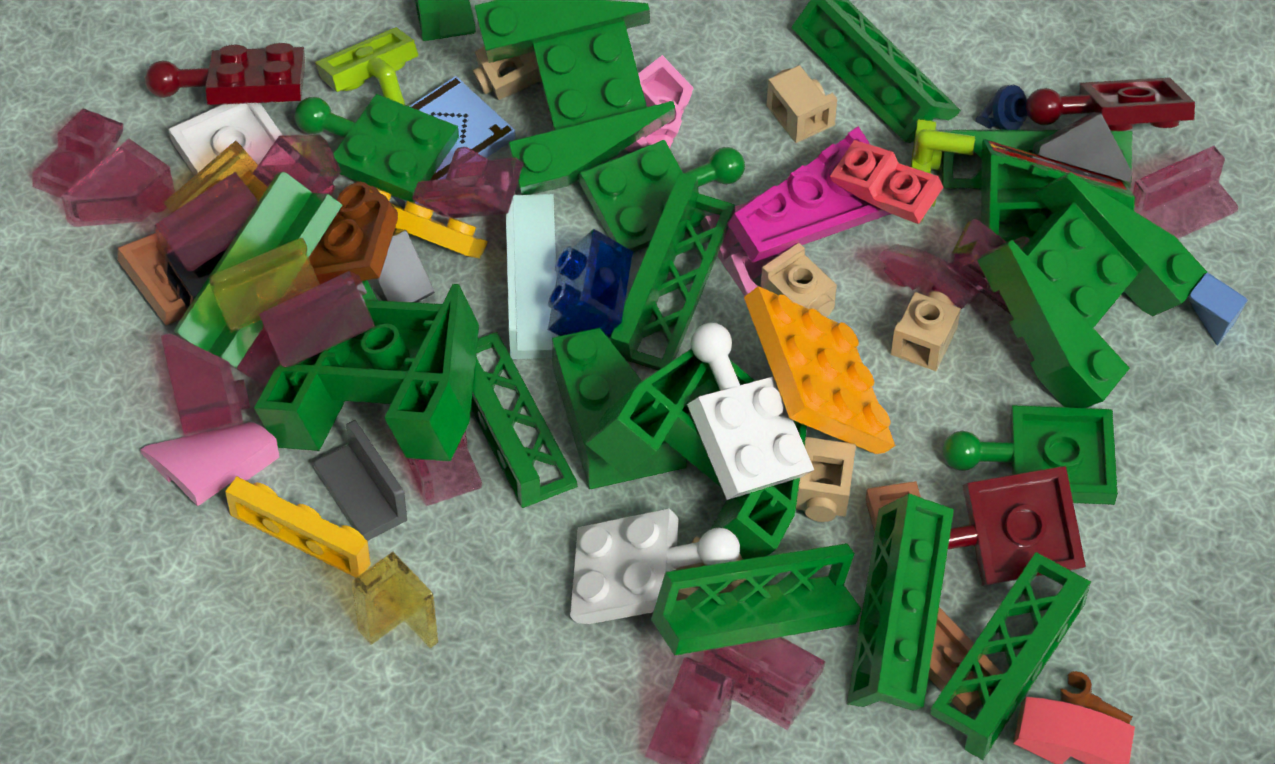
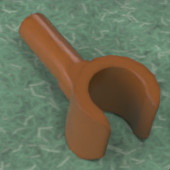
[1060,671,1133,724]

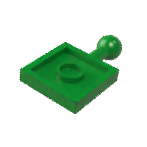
[294,94,459,203]
[579,139,745,258]
[942,405,1118,505]

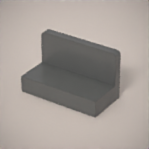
[313,420,407,541]

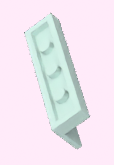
[505,174,559,359]

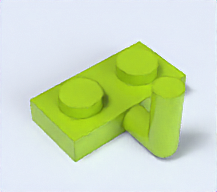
[315,27,419,105]
[911,119,975,221]

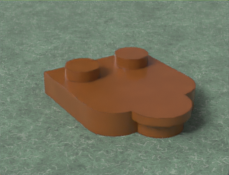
[292,182,398,291]

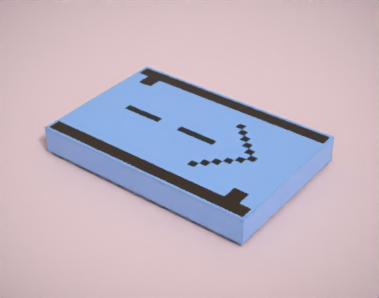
[391,76,515,208]

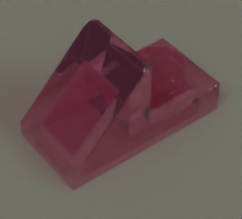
[645,657,735,764]

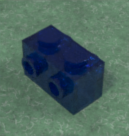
[548,229,633,338]

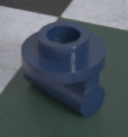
[976,85,1028,130]

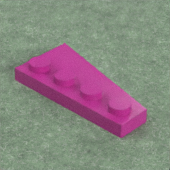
[728,126,891,263]

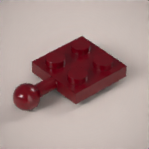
[145,43,305,105]
[1026,77,1195,131]
[948,466,1086,586]

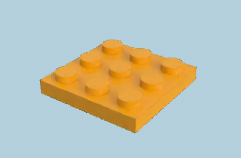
[744,286,896,454]

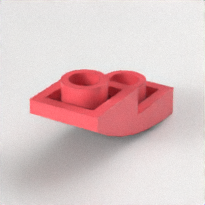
[830,140,943,224]
[1013,697,1135,764]

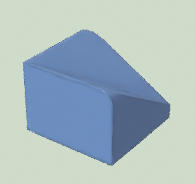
[1188,273,1248,345]

